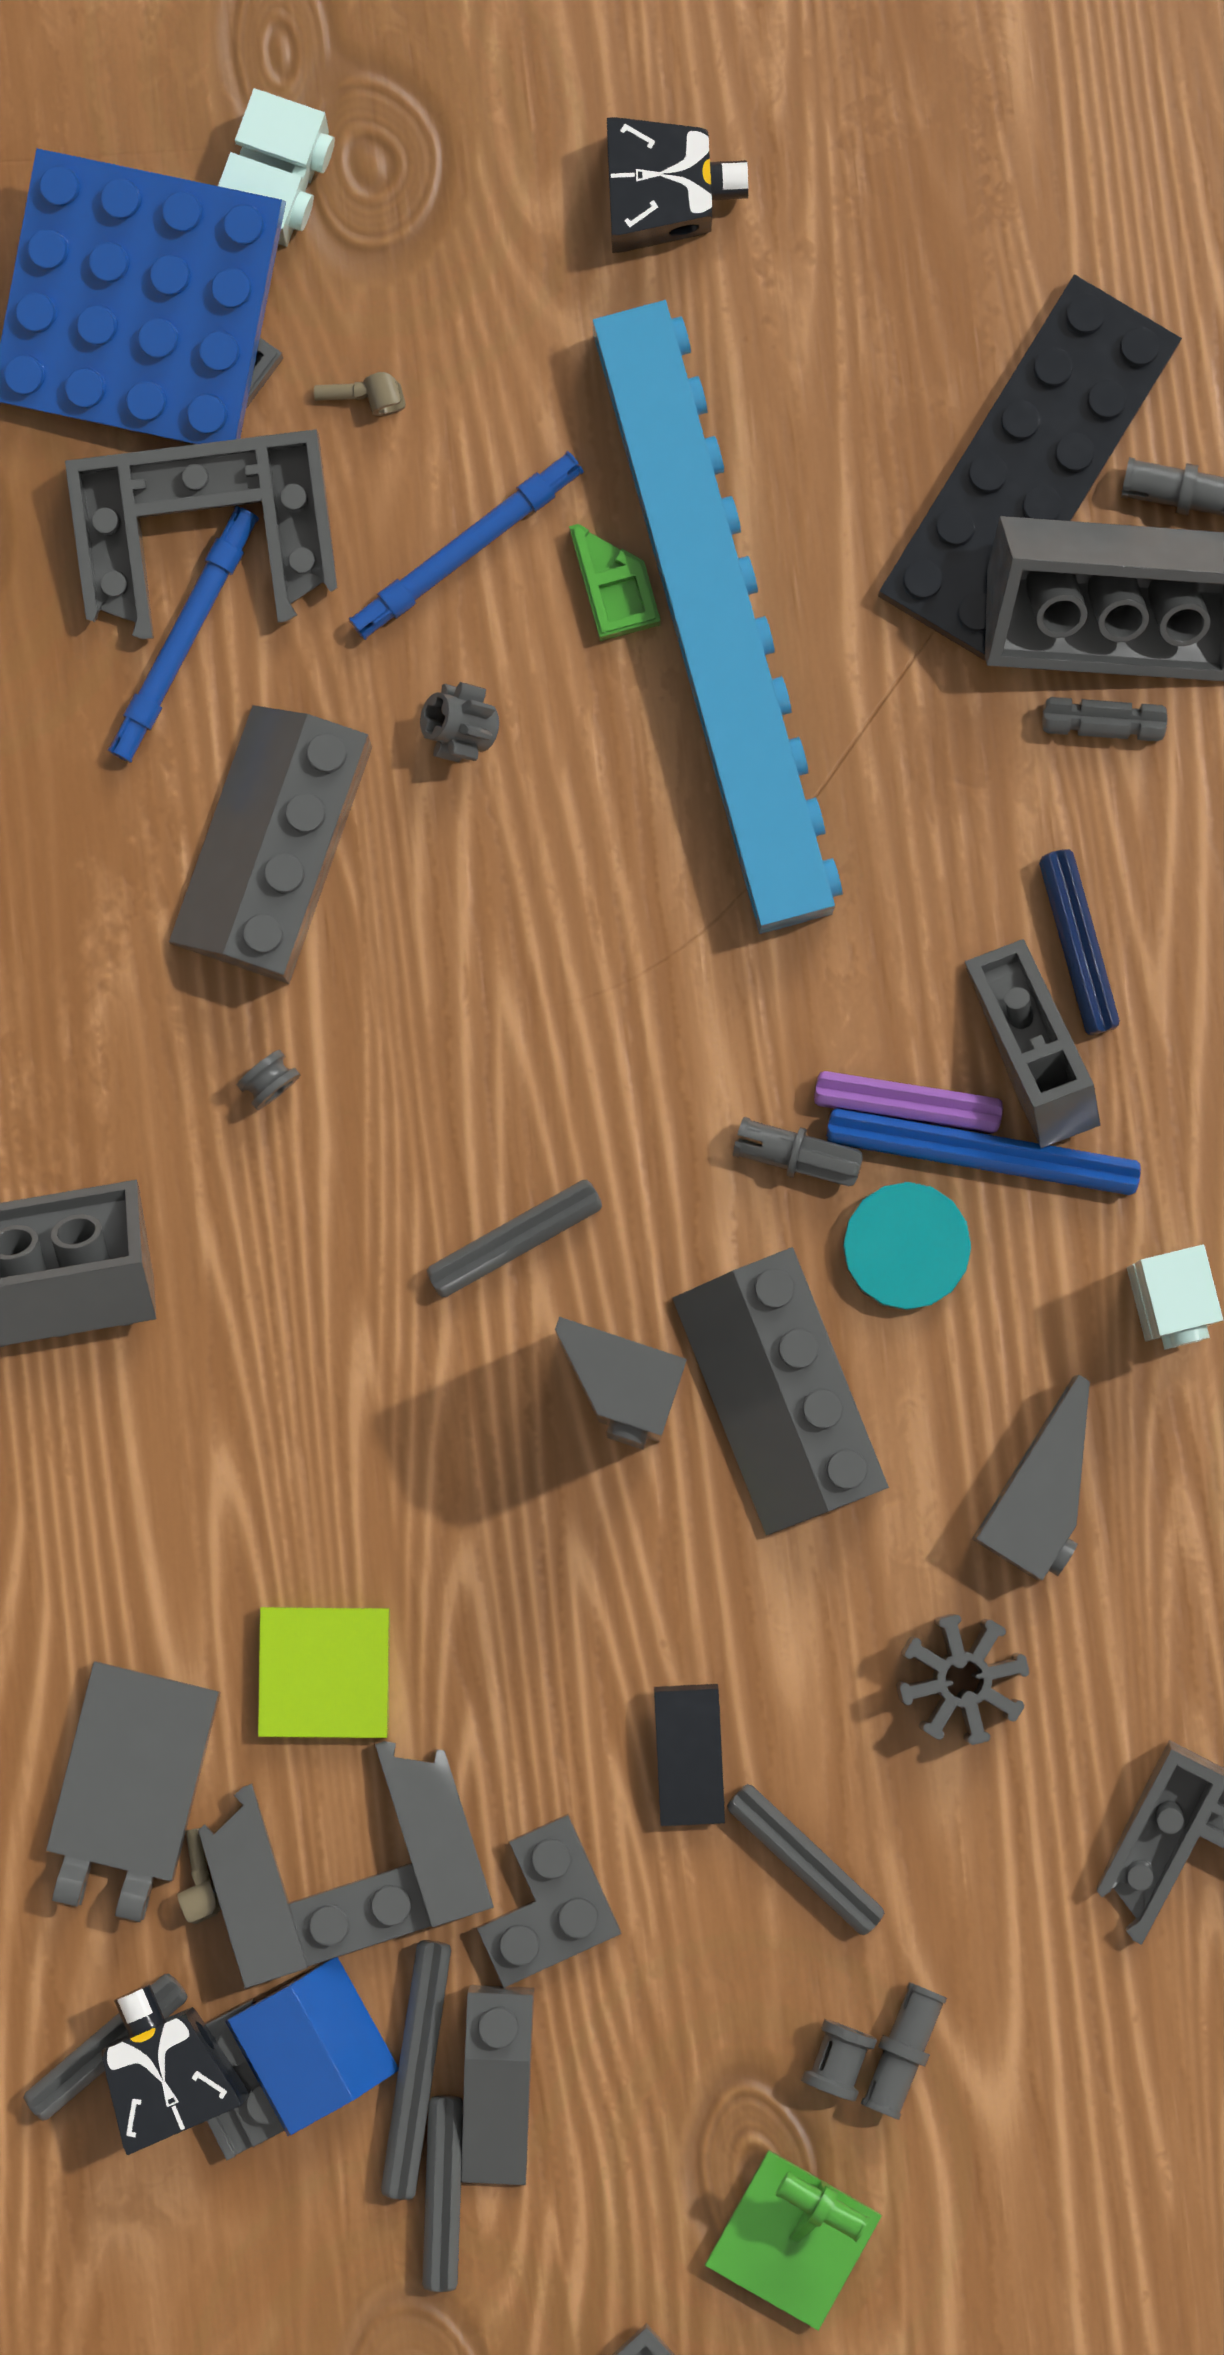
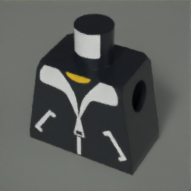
[607,117,748,253]
[102,1984,249,2155]

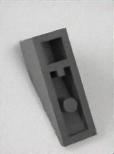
[965,939,1101,1148]
[972,1375,1090,1580]
[461,1985,535,2185]

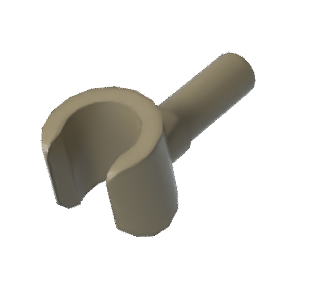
[314,372,406,416]
[177,1828,221,1924]

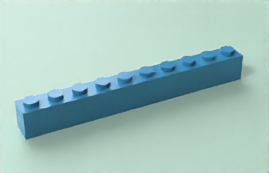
[593,300,843,934]

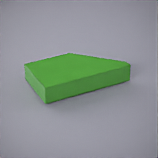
[569,524,661,641]

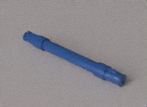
[348,451,584,640]
[107,506,259,763]

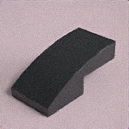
[654,1684,725,1826]

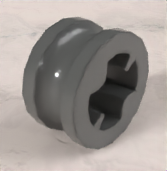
[237,1050,301,1110]

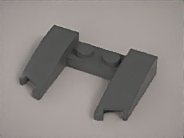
[65,429,338,640]
[1096,1740,1224,1945]
[198,1741,494,1989]

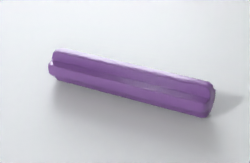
[814,1071,1003,1133]

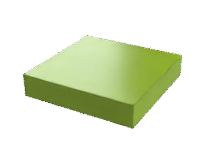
[258,1607,390,1738]

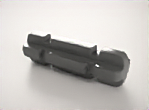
[1042,697,1168,741]

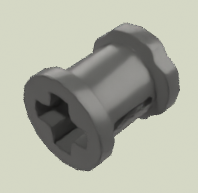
[801,2019,877,2102]

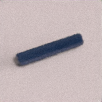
[1039,849,1120,1035]

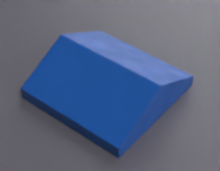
[225,1957,399,2136]

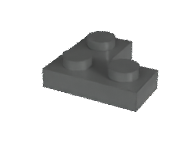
[477,1814,622,1988]

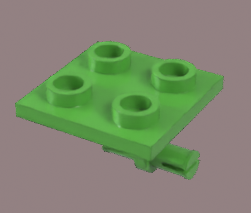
[705,2149,882,2331]

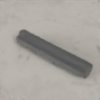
[427,1180,602,1297]
[727,1784,885,1935]
[23,1974,188,2121]
[422,2095,463,2292]

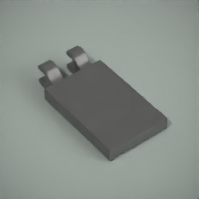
[46,1661,221,1922]

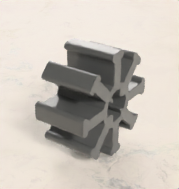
[896,1614,1029,1745]

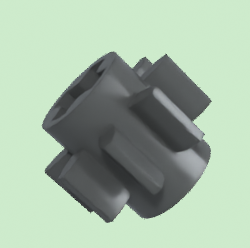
[420,682,499,763]

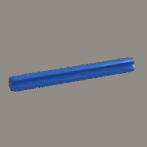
[826,1108,1141,1195]

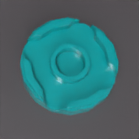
[843,1182,971,1310]

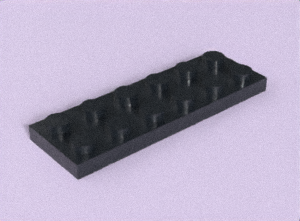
[878,274,1182,661]

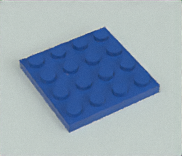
[0,148,286,444]

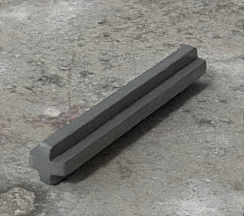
[381,1940,451,2200]

